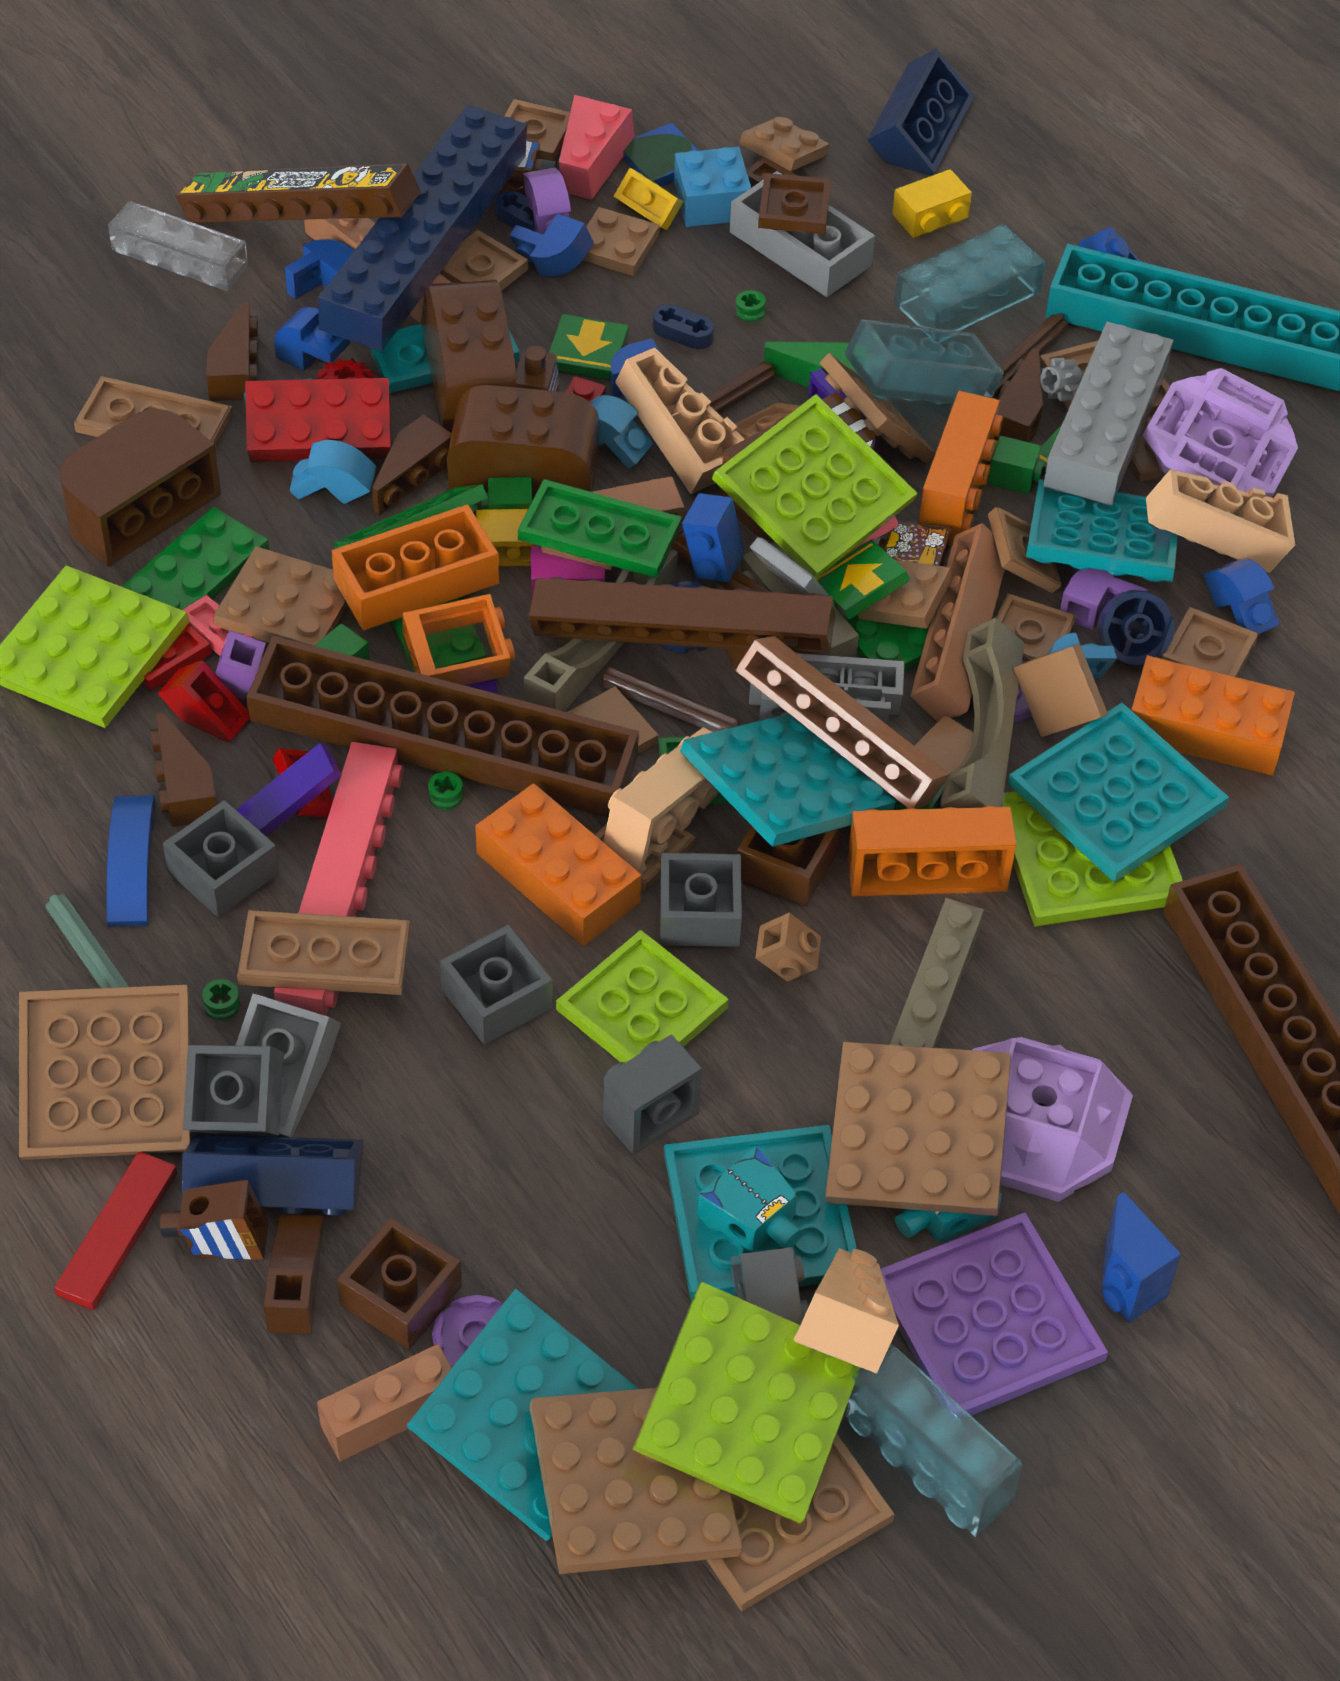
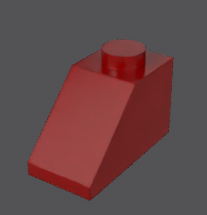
[157,660,250,742]

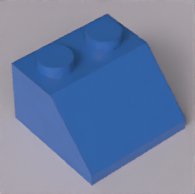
[1101,1192,1181,1323]

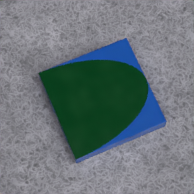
[622,123,699,186]

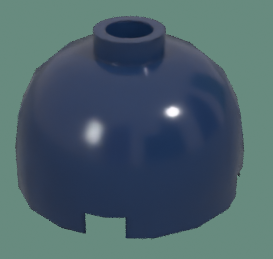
[1097,590,1175,665]

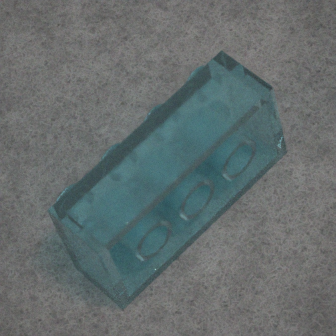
[894,224,1046,342]
[844,319,1004,404]
[846,1343,1023,1537]

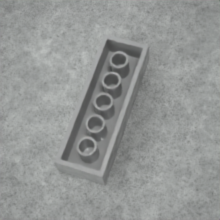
[1043,322,1173,506]

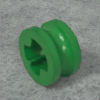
[736,290,766,322]
[428,771,463,810]
[202,979,240,1021]

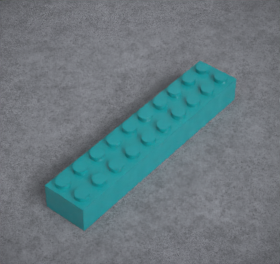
[1045,244,1340,391]

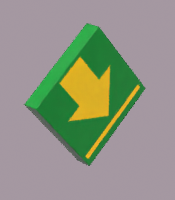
[549,314,629,380]
[816,539,910,619]

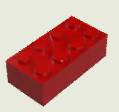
[245,378,392,462]

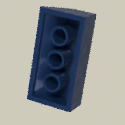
[867,48,975,175]
[182,1134,363,1215]

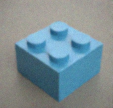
[674,147,751,227]

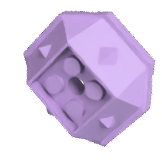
[1142,368,1298,497]
[972,1037,1133,1202]

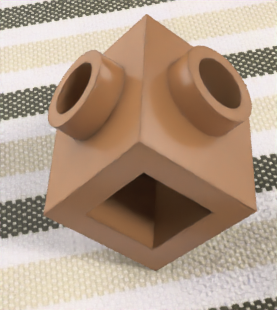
[755,913,821,982]

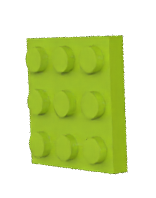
[556,930,729,1063]

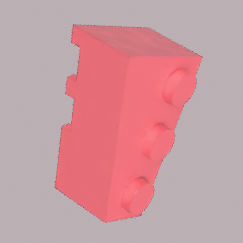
[559,95,635,200]

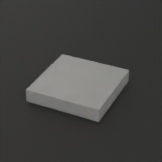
[750,537,829,596]

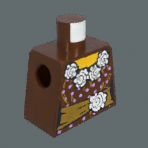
[874,521,952,566]

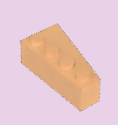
[615,348,745,494]
[1146,469,1295,573]
[603,727,719,874]
[793,1248,899,1373]

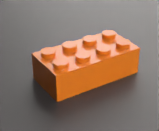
[919,390,1003,547]
[331,504,499,631]
[1131,655,1295,776]
[475,783,642,947]
[847,806,1016,897]

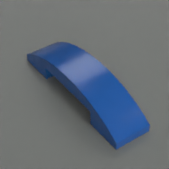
[107,795,155,927]

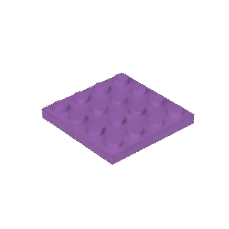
[881,1212,1108,1424]

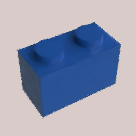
[682,493,745,582]

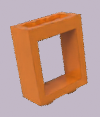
[402,594,515,686]

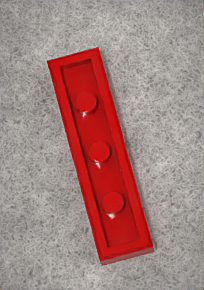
[54,1152,177,1310]

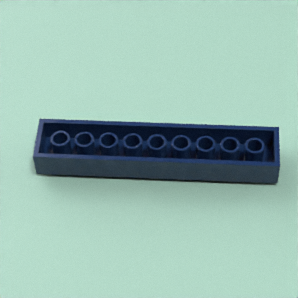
[318,105,527,351]

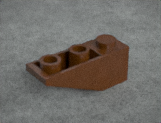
[206,302,258,401]
[994,348,1043,443]
[372,414,452,516]
[150,713,217,827]
[264,1214,324,1334]

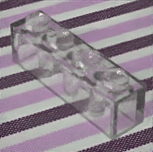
[108,201,249,291]

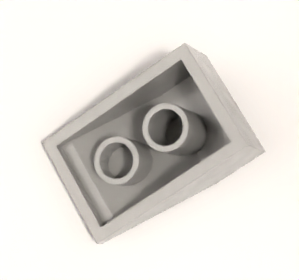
[235,993,341,1137]

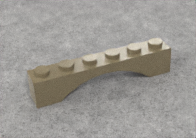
[524,549,678,712]
[940,617,1024,808]
[890,898,984,1048]

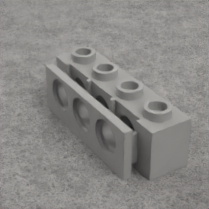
[749,653,904,725]

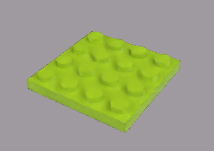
[712,394,917,579]
[0,565,190,728]
[1002,791,1183,927]
[632,1282,861,1523]

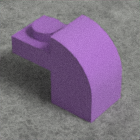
[523,168,571,235]
[1060,568,1148,630]
[215,631,266,701]

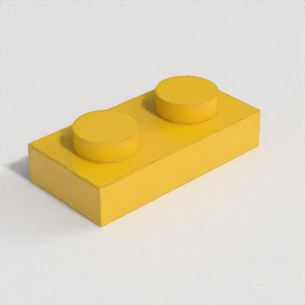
[614,168,684,230]

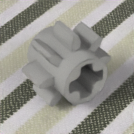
[1040,358,1083,401]

